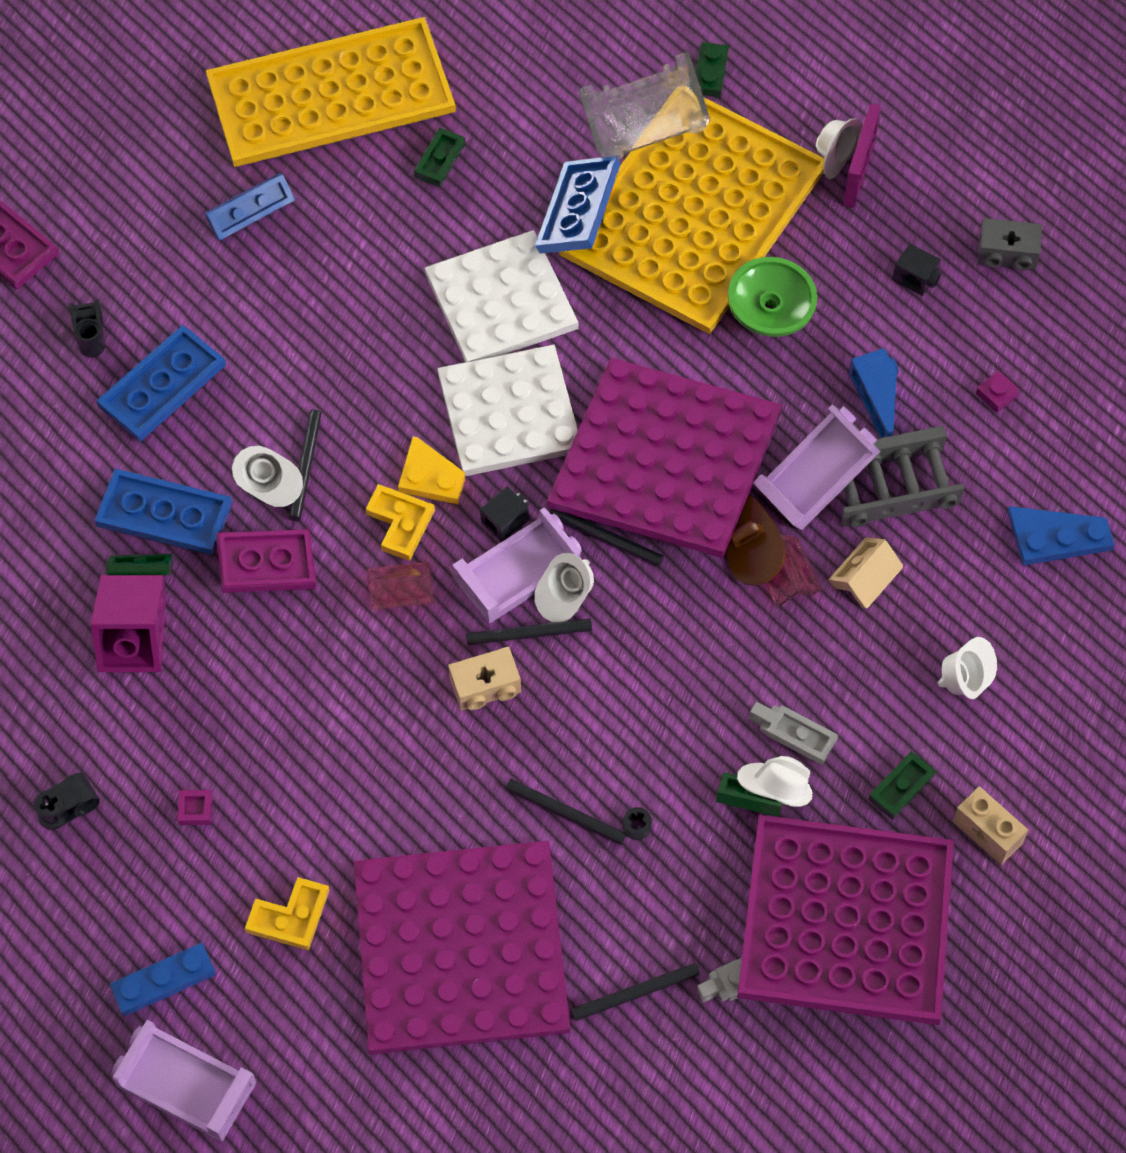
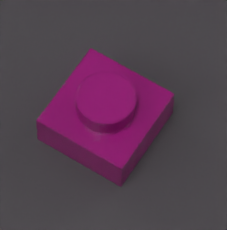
[976,370,1020,413]
[177,790,213,825]

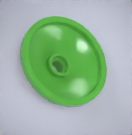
[728,257,817,337]

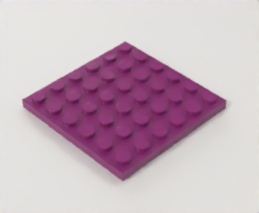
[547,358,782,558]
[737,815,954,1025]
[354,840,570,1055]

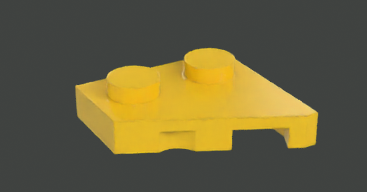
[398,436,465,505]

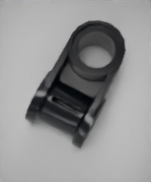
[69,298,106,357]
[34,773,100,830]

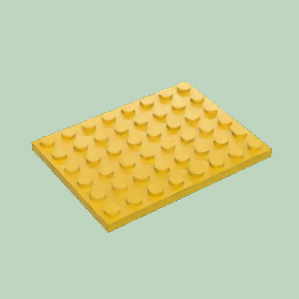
[559,85,824,335]

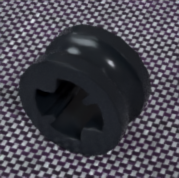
[623,807,652,840]

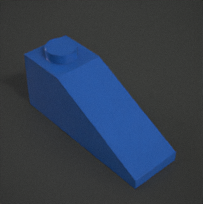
[849,348,898,438]

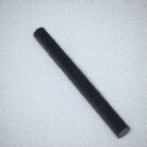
[289,409,322,521]
[549,509,664,567]
[466,618,592,646]
[506,779,627,845]
[571,963,700,1021]

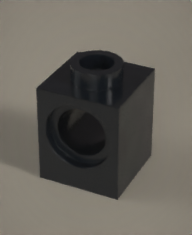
[892,243,941,296]
[480,486,529,542]

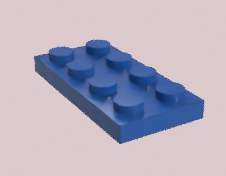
[535,156,621,254]
[96,324,226,442]
[94,469,233,555]

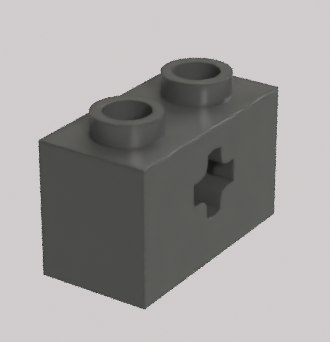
[977,218,1042,270]

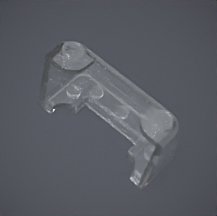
[578,51,710,159]

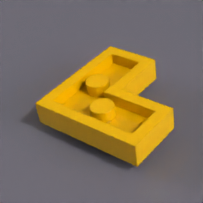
[366,484,435,561]
[245,877,330,951]

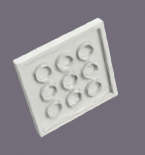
[425,230,579,362]
[438,344,578,476]

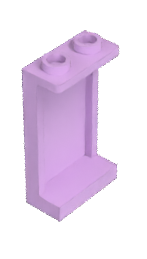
[753,404,881,530]
[452,507,582,624]
[112,1020,256,1142]

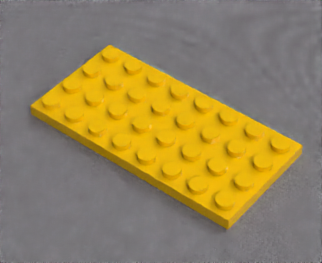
[206,17,456,167]

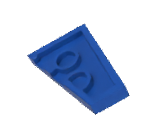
[1007,506,1115,566]

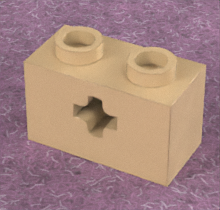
[448,647,521,711]
[953,786,1028,865]

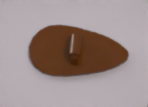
[725,494,786,586]

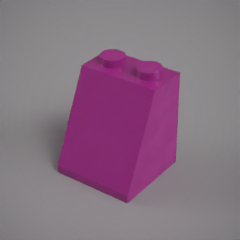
[91,575,166,672]

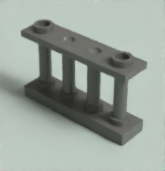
[841,426,964,527]

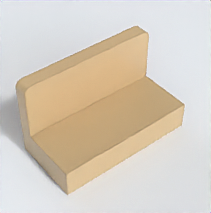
[828,537,903,608]

